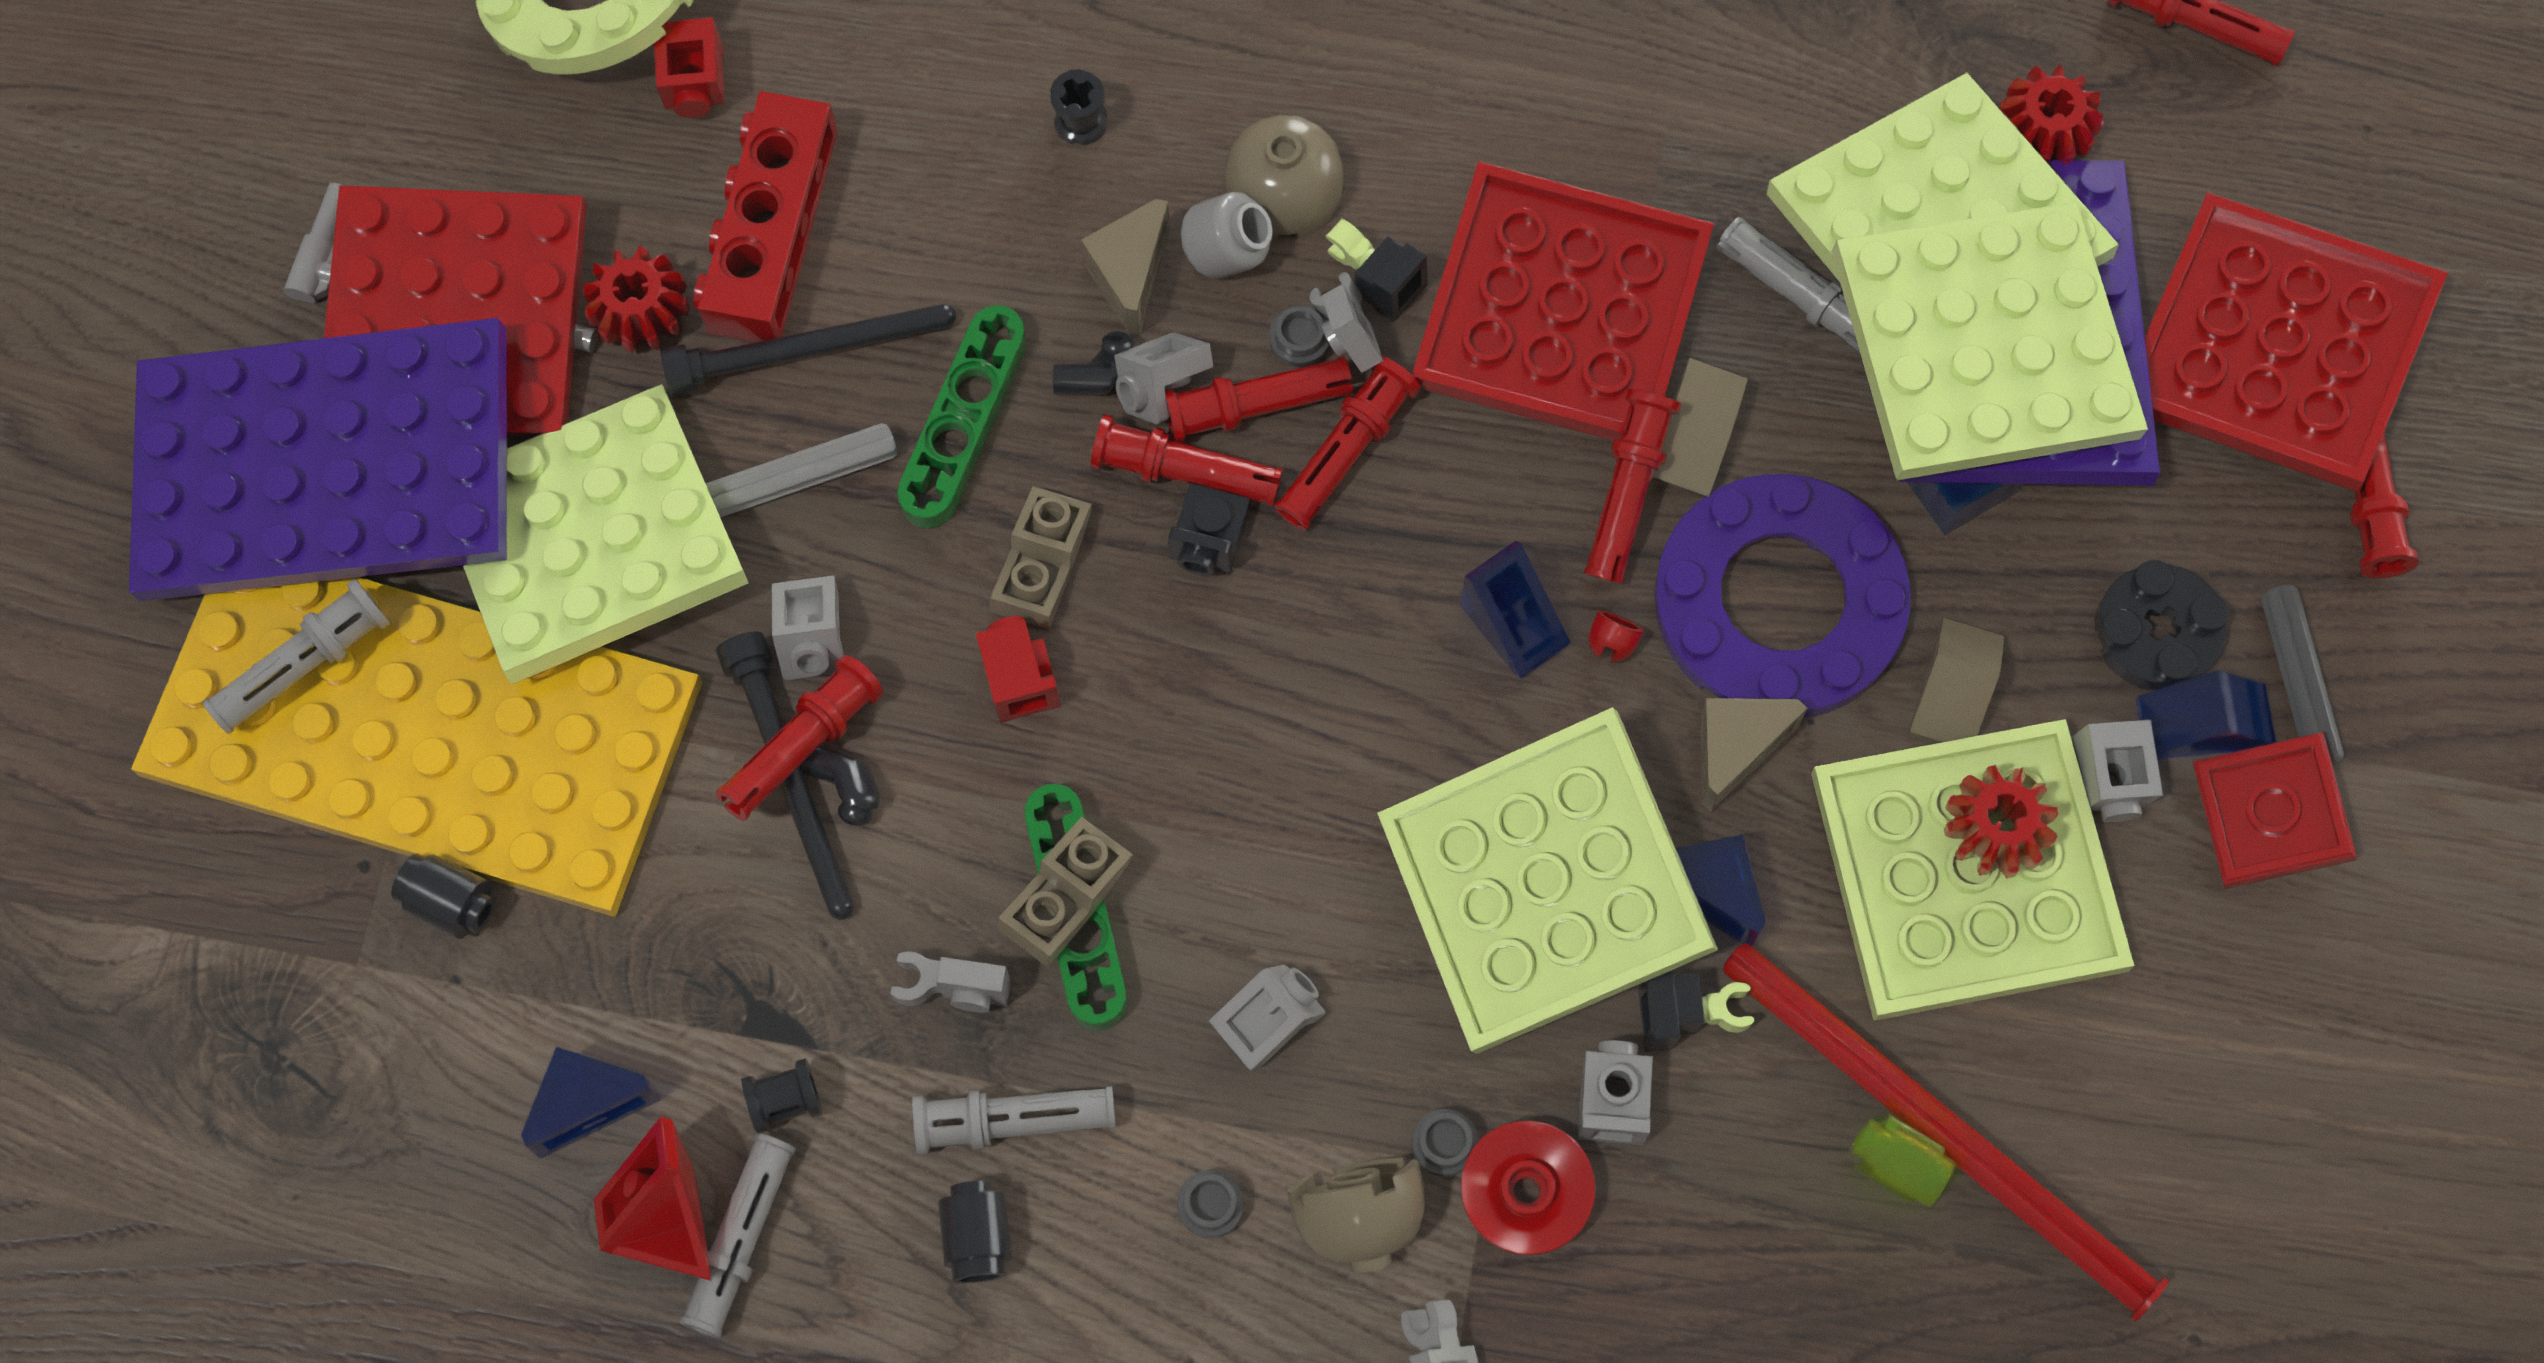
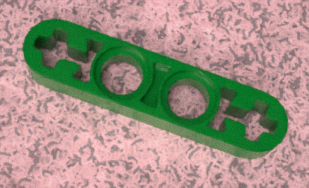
[897,305,1027,529]
[1025,784,1127,1031]

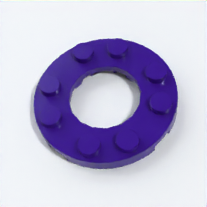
[1654,474,1911,718]

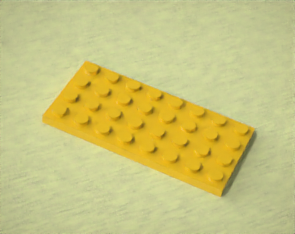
[131,577,703,917]

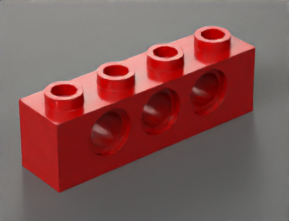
[693,91,838,342]

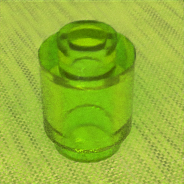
[1850,1114,1956,1208]

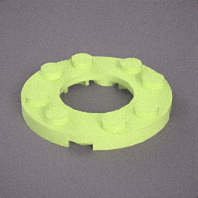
[476,0,694,74]

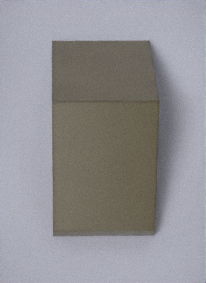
[1081,199,1170,336]
[1908,617,2005,744]
[1699,698,1807,813]

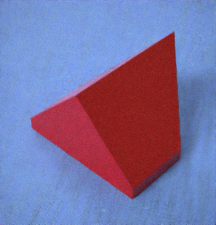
[594,1117,712,1281]

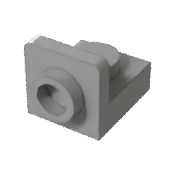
[1114,332,1214,424]
[772,575,844,680]
[1209,965,1326,1071]

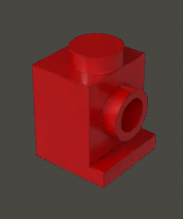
[654,17,725,118]
[975,616,1061,723]

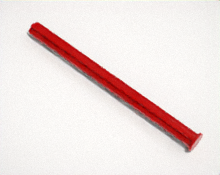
[1723,943,2169,1322]

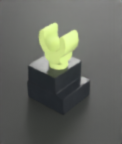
[1326,219,1428,322]
[1638,972,1754,1052]

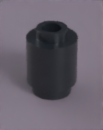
[391,853,495,939]
[938,1181,1011,1284]

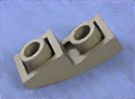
[1652,358,1748,497]
[990,486,1092,630]
[997,817,1133,967]

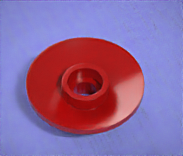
[1461,1121,1595,1256]

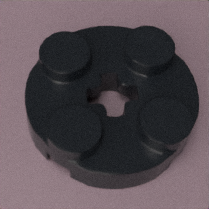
[2094,560,2229,690]

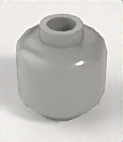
[1181,192,1272,279]

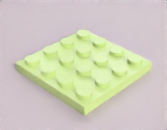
[1767,73,2119,282]
[1831,202,2148,481]
[463,384,749,685]
[1377,707,1718,1054]
[1811,719,2134,1021]

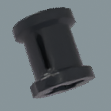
[1050,69,1107,146]
[741,1058,823,1133]

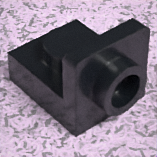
[1168,483,1251,576]

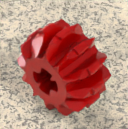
[1999,63,2104,165]
[583,245,690,354]
[1944,765,2058,879]

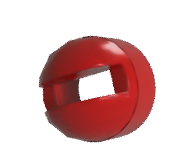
[1588,610,1644,663]

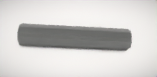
[2261,585,2344,766]

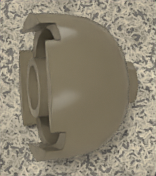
[1224,114,1344,239]
[1287,1157,1425,1273]

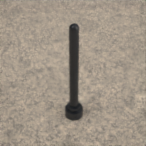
[660,304,956,398]
[715,631,854,920]

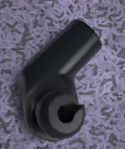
[1053,331,1134,395]
[803,745,880,826]

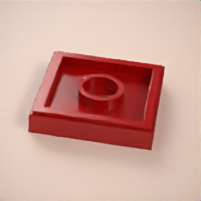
[2193,732,2356,889]

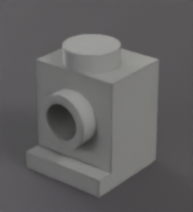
[2071,720,2163,822]
[1578,1040,1653,1145]

